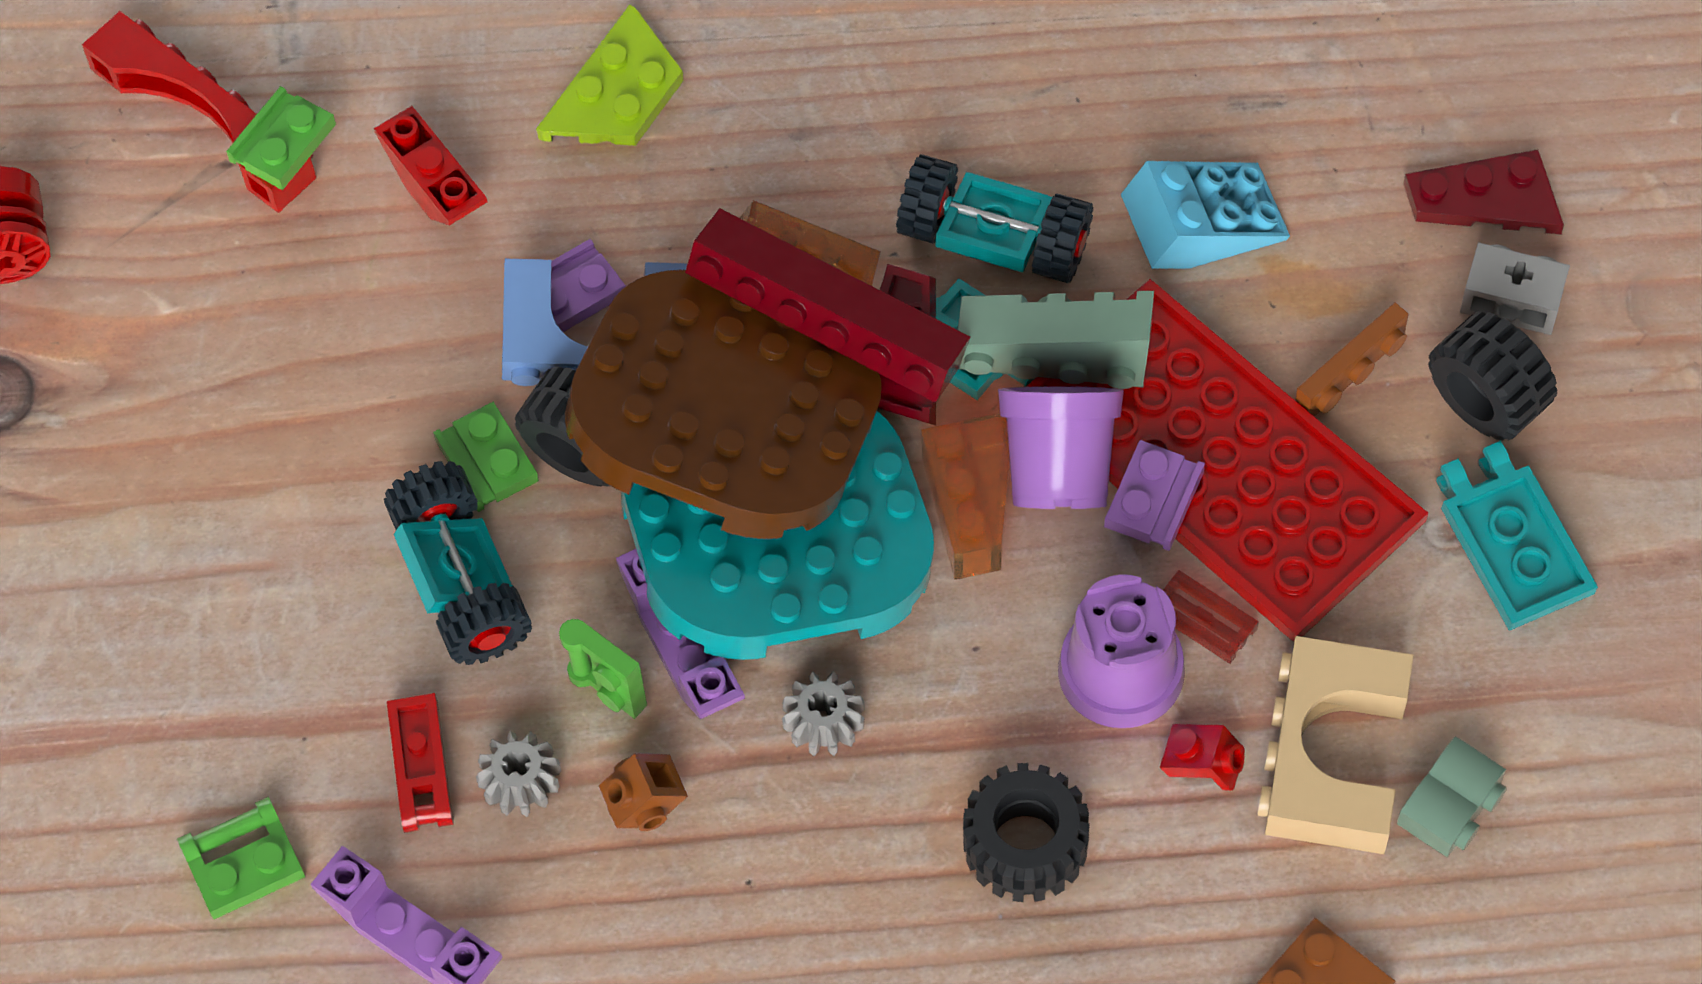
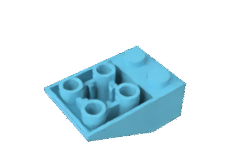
[1121,161,1290,269]

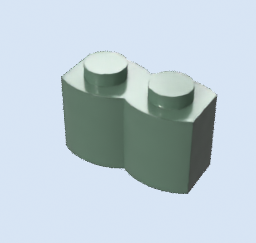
[1397,736,1507,857]

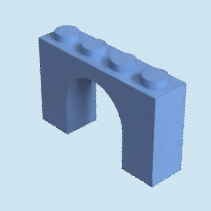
[502,258,688,386]

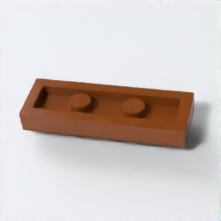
[1295,302,1409,416]

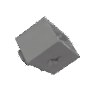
[1460,242,1570,335]

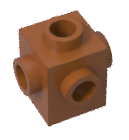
[599,753,688,831]

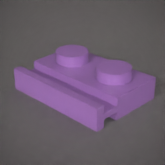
[551,239,626,332]
[1104,440,1205,551]

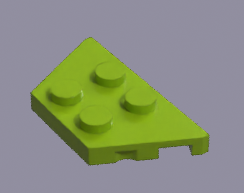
[536,5,684,146]

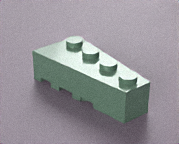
[958,291,1154,389]

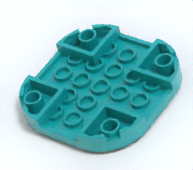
[621,411,934,660]

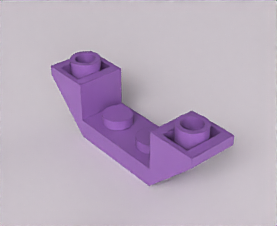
[616,549,745,719]
[311,845,503,984]

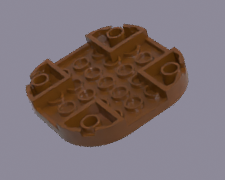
[565,269,882,539]

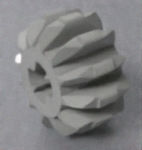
[782,671,865,757]
[476,730,561,817]

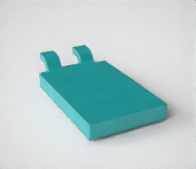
[1436,441,1598,631]

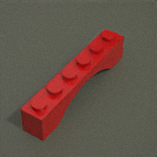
[81,11,316,213]

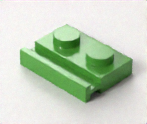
[226,86,336,190]
[433,401,539,512]

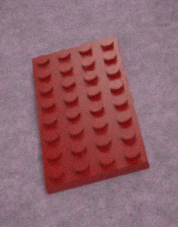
[1026,279,1428,642]

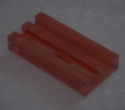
[1163,570,1259,664]

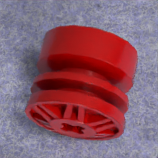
[0,166,51,284]

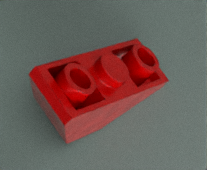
[374,106,488,226]

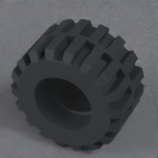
[1428,311,1558,441]
[515,367,610,487]
[963,763,1090,903]

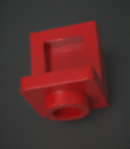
[1160,724,1245,791]

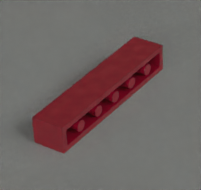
[685,208,971,403]

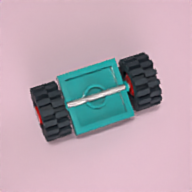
[896,154,1094,284]
[384,461,532,665]

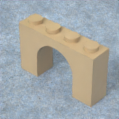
[1258,636,1413,854]

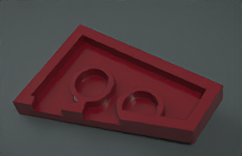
[1403,149,1564,235]
[878,264,936,426]

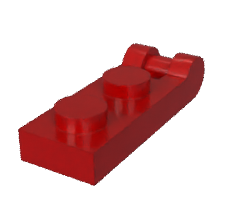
[387,693,454,833]

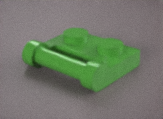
[559,619,647,719]
[177,796,305,920]

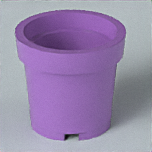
[998,386,1123,509]
[1058,574,1185,728]

